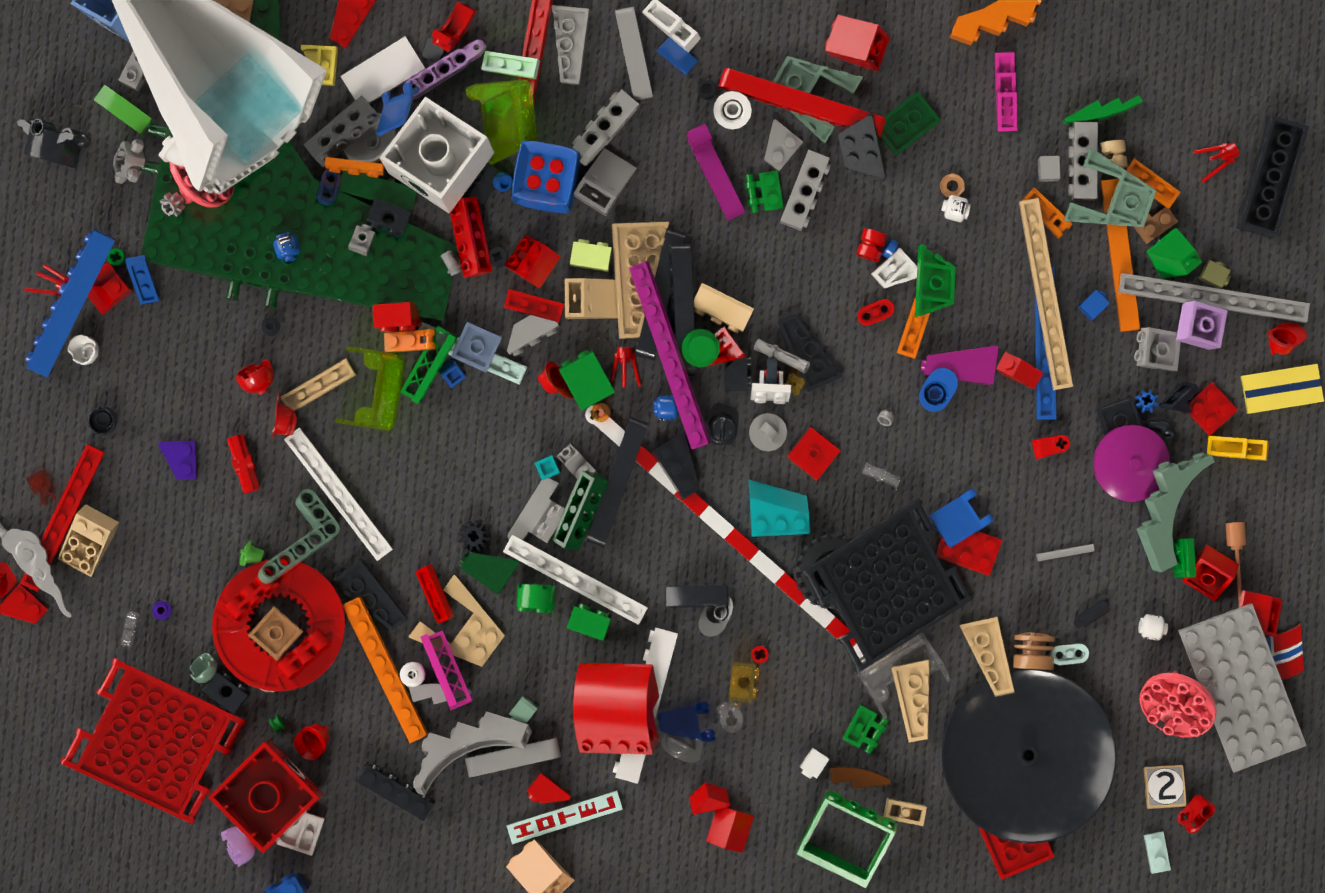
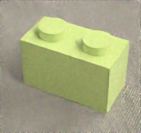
[570,239,612,272]

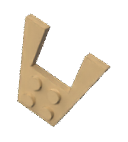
[409,575,505,667]

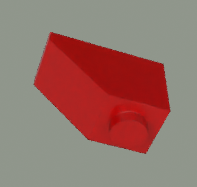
[996,352,1043,390]
[526,772,572,803]

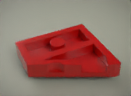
[707,327,746,367]
[0,584,49,624]

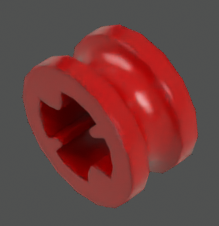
[751,646,769,663]

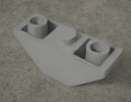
[507,315,559,356]

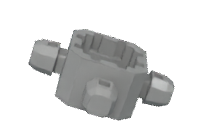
[113,139,145,184]

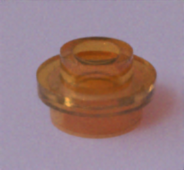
[591,403,610,422]

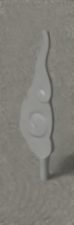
[0,523,72,618]

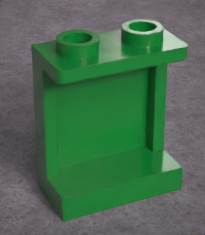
[559,350,615,411]

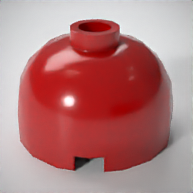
[235,360,275,395]

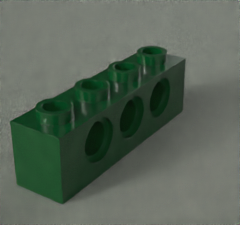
[552,470,609,550]

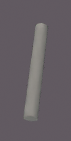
[1036,544,1095,561]

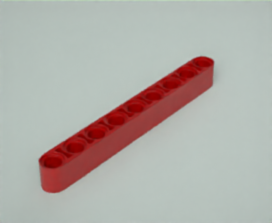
[718,68,886,138]

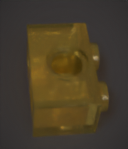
[728,661,759,703]

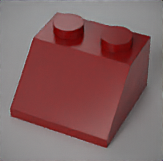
[1182,544,1239,602]

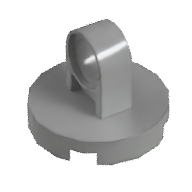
[749,413,787,452]

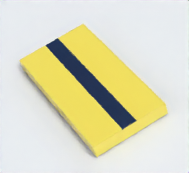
[1241,364,1324,414]

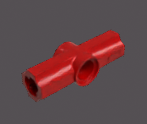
[227,434,260,494]

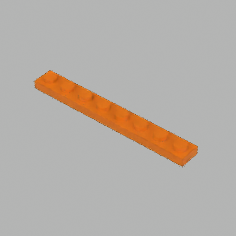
[342,596,428,743]

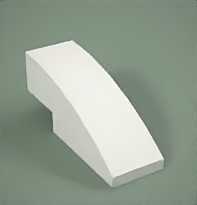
[642,0,701,53]

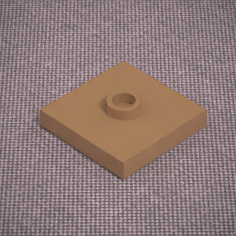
[248,606,304,661]

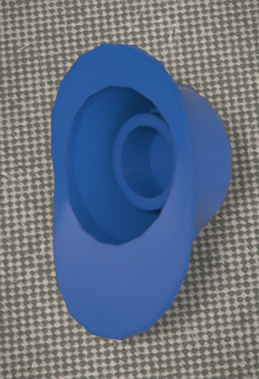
[919,368,958,412]

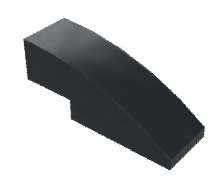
[666,586,728,608]

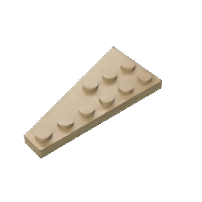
[612,222,669,339]

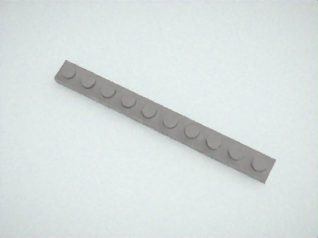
[1118,273,1310,323]

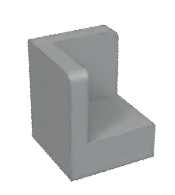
[1038,156,1060,182]

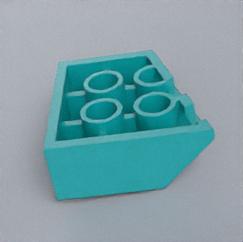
[748,479,810,537]

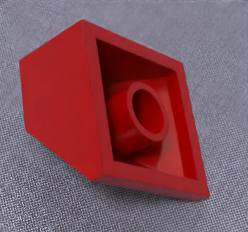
[87,262,132,315]

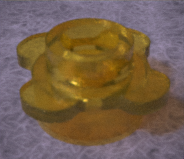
[783,373,805,395]

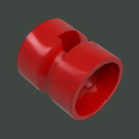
[856,228,887,262]

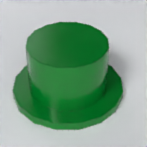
[681,329,720,367]

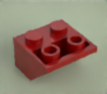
[504,235,560,289]
[373,302,422,333]
[1239,590,1283,637]

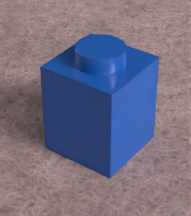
[1077,290,1110,321]

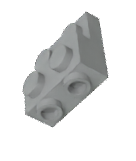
[1134,327,1181,371]

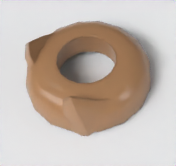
[940,173,965,198]

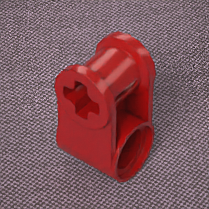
[1031,435,1070,459]
[1177,795,1215,833]

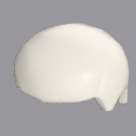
[68,335,99,365]

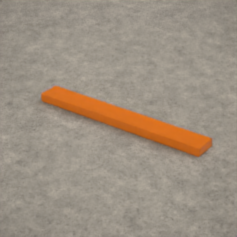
[1100,178,1140,332]

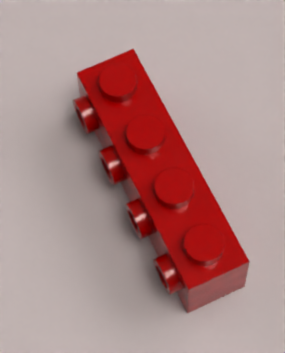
[450,197,493,278]

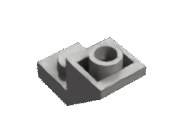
[556,444,598,479]

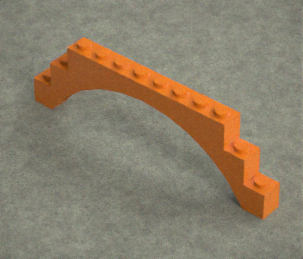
[950,0,1042,46]

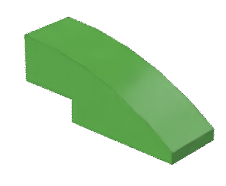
[94,85,153,135]

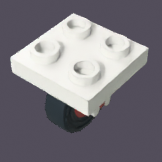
[751,359,791,404]

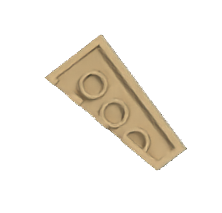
[960,617,1014,697]

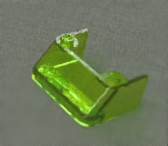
[334,346,404,431]

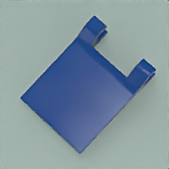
[376,80,419,136]
[929,488,994,548]

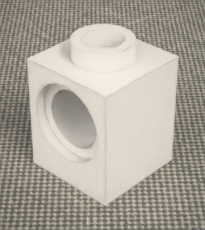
[800,748,829,779]

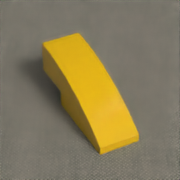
[1207,436,1269,461]

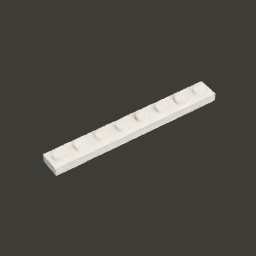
[284,428,393,561]
[503,535,648,625]

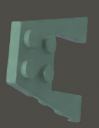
[773,56,863,144]
[1064,148,1156,227]

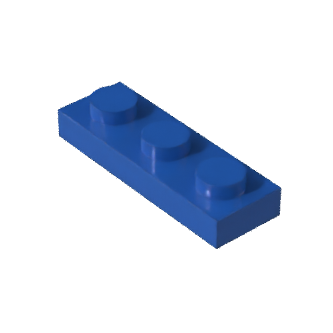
[126,255,159,305]

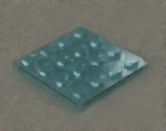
[195,53,302,163]

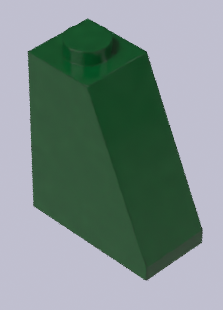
[459,552,520,594]

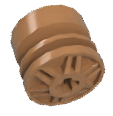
[1013,632,1055,670]

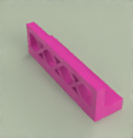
[420,630,472,710]

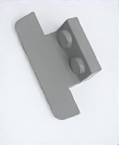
[507,478,565,543]

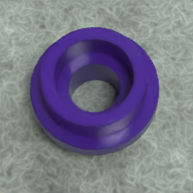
[152,601,172,620]

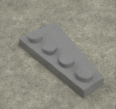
[552,5,590,85]

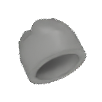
[877,409,894,426]

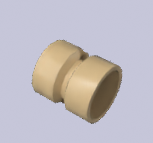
[1100,140,1128,169]

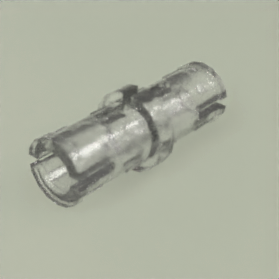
[861,462,902,489]

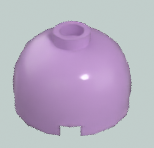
[221,827,256,867]

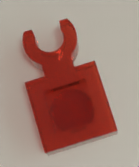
[26,469,56,506]

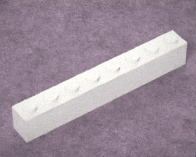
[613,628,678,784]

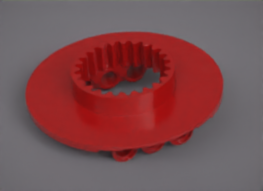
[212,559,345,691]

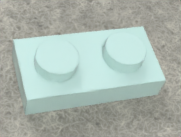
[1144,832,1171,874]

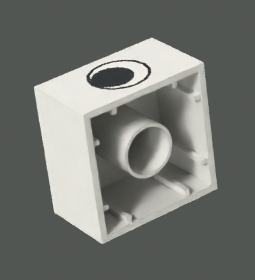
[380,97,494,213]

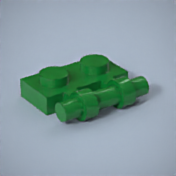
[745,170,784,213]
[842,705,889,754]

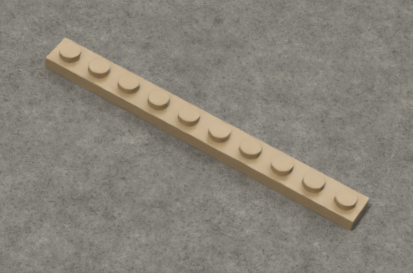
[1019,198,1073,390]

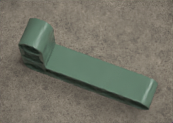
[258,489,340,584]

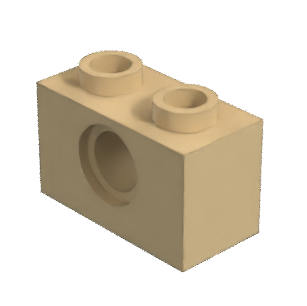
[883,798,927,826]

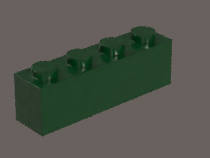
[338,171,419,213]

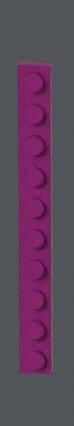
[629,261,711,449]

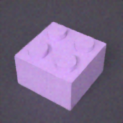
[1176,301,1228,350]

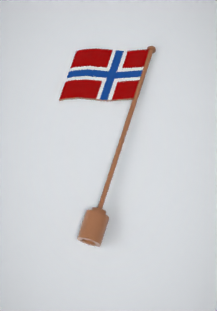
[1225,522,1304,680]

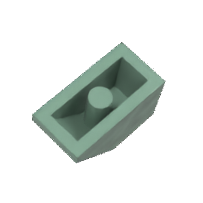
[509,695,539,724]

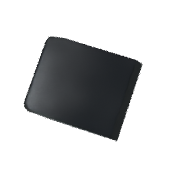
[422,37,445,63]

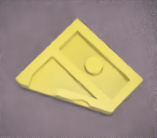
[301,45,338,86]

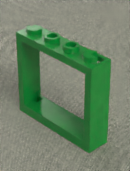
[796,790,898,888]

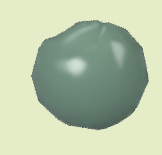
[190,653,218,683]

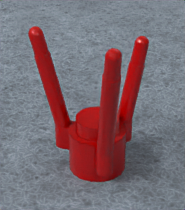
[1193,142,1239,183]
[24,264,70,296]
[610,347,641,388]

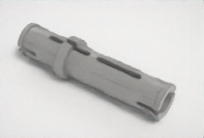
[754,339,810,373]

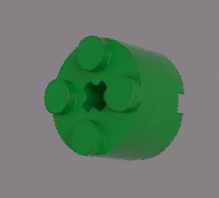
[516,583,556,613]

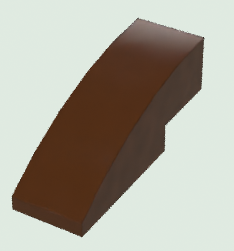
[830,766,891,789]

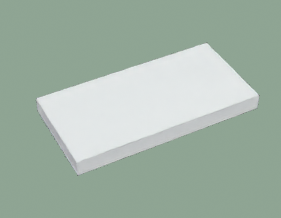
[340,37,425,104]

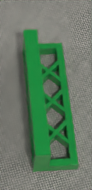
[400,326,458,404]

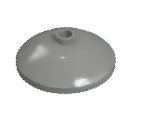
[344,113,396,163]

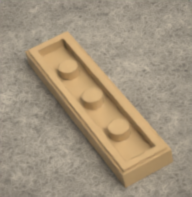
[280,358,356,412]

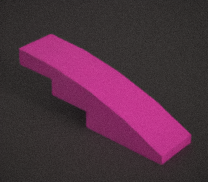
[994,52,1017,132]

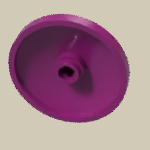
[1093,425,1170,502]

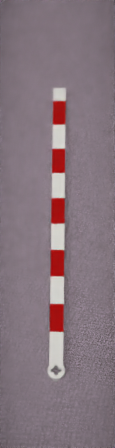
[585,405,865,661]

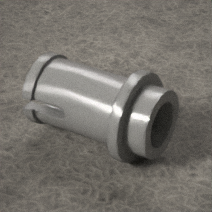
[440,250,462,276]

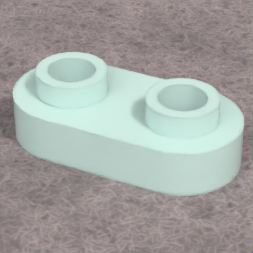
[1050,644,1089,665]

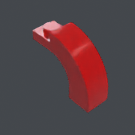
[431,2,478,52]

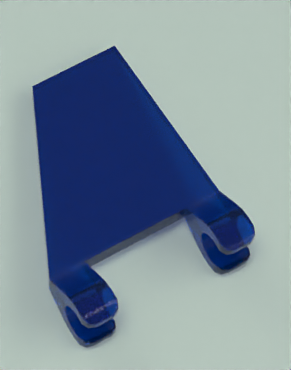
[657,701,715,742]

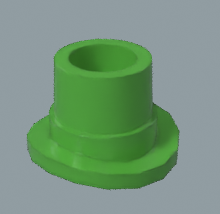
[240,540,264,566]

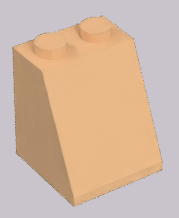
[506,840,575,893]

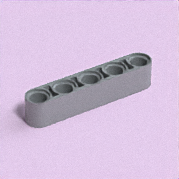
[615,7,653,101]
[465,738,561,777]

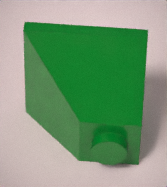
[1146,228,1202,278]

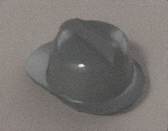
[698,596,734,637]
[661,725,704,763]

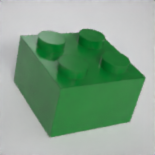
[567,604,611,641]

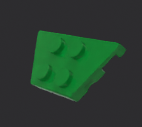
[915,244,956,318]

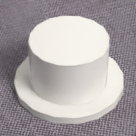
[713,91,752,129]

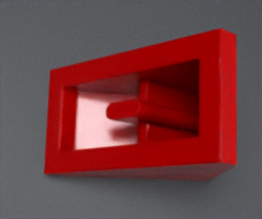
[689,782,730,815]

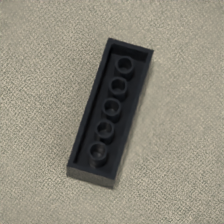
[1236,115,1309,239]

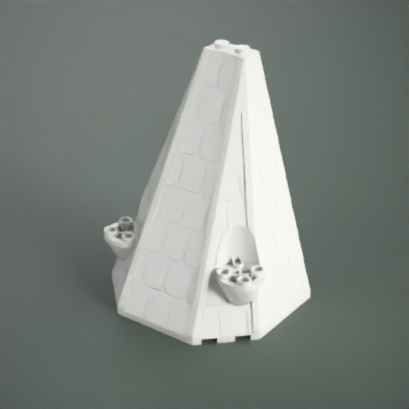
[112,0,327,195]

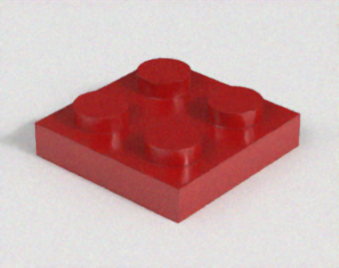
[1188,382,1238,436]

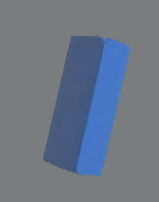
[657,37,698,76]

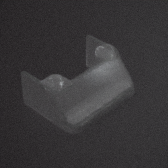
[857,633,951,719]

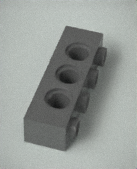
[304,95,380,167]

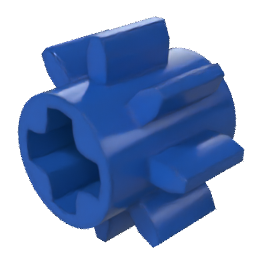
[1136,390,1159,414]

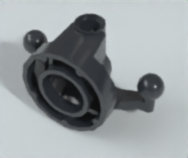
[17,119,91,169]

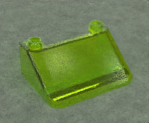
[465,80,537,165]

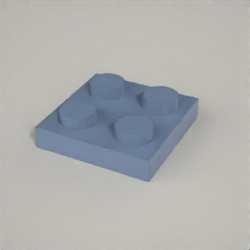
[451,322,502,373]

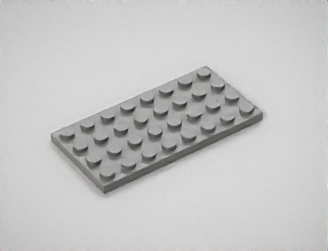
[1178,603,1307,773]

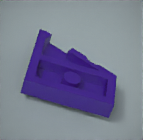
[158,441,197,480]

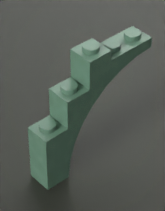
[1137,453,1214,572]

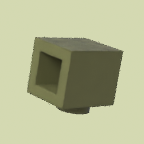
[1198,260,1231,289]

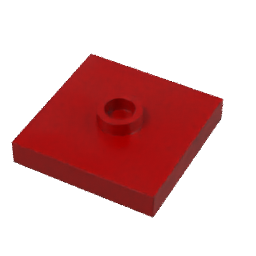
[787,427,841,481]

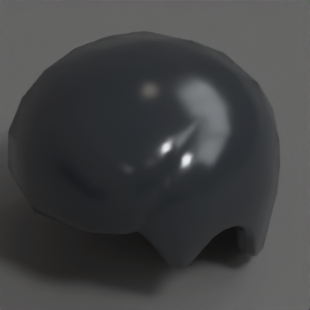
[88,406,117,436]

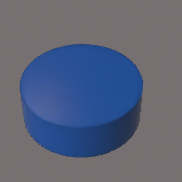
[493,172,513,192]
[882,239,898,259]

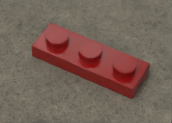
[504,289,564,323]
[415,564,454,624]

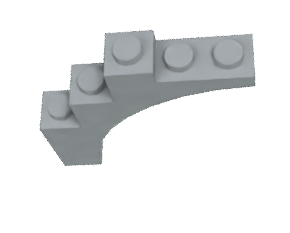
[413,711,532,796]

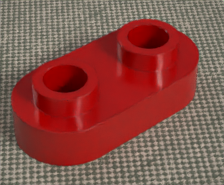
[857,299,894,326]

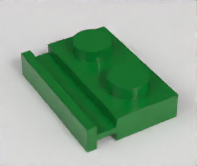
[1172,538,1196,578]

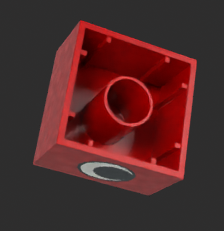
[208,739,324,853]

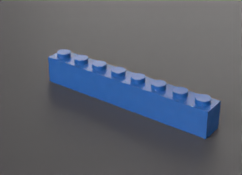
[25,228,115,377]

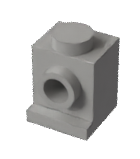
[348,224,375,256]

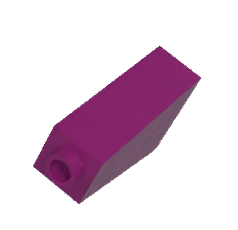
[921,346,999,386]

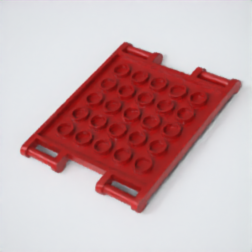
[60,658,247,824]

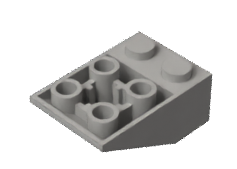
[573,148,637,216]

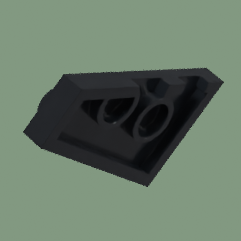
[651,432,700,500]

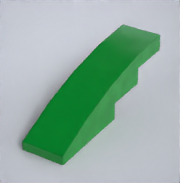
[1062,95,1143,125]

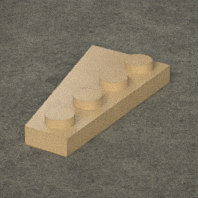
[892,659,930,743]

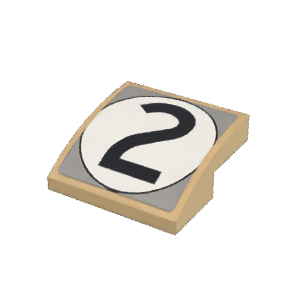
[1144,765,1186,809]

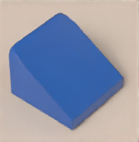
[439,359,466,388]

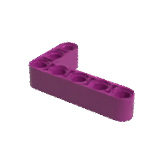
[687,123,745,221]

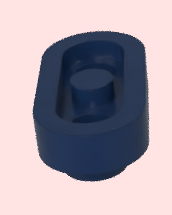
[316,169,341,206]

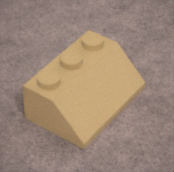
[693,283,754,334]

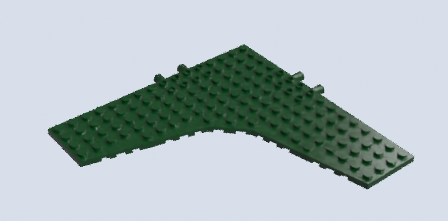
[140,0,458,322]

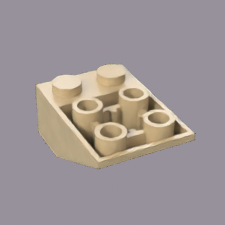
[565,278,618,319]
[58,505,119,577]

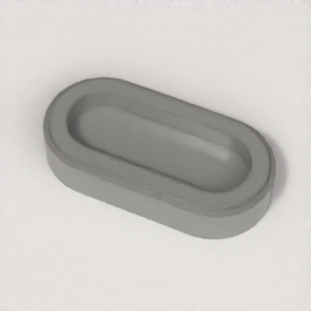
[580,132,610,166]

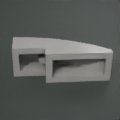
[409,683,472,704]

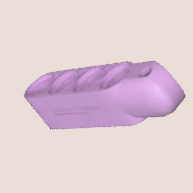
[403,40,486,100]

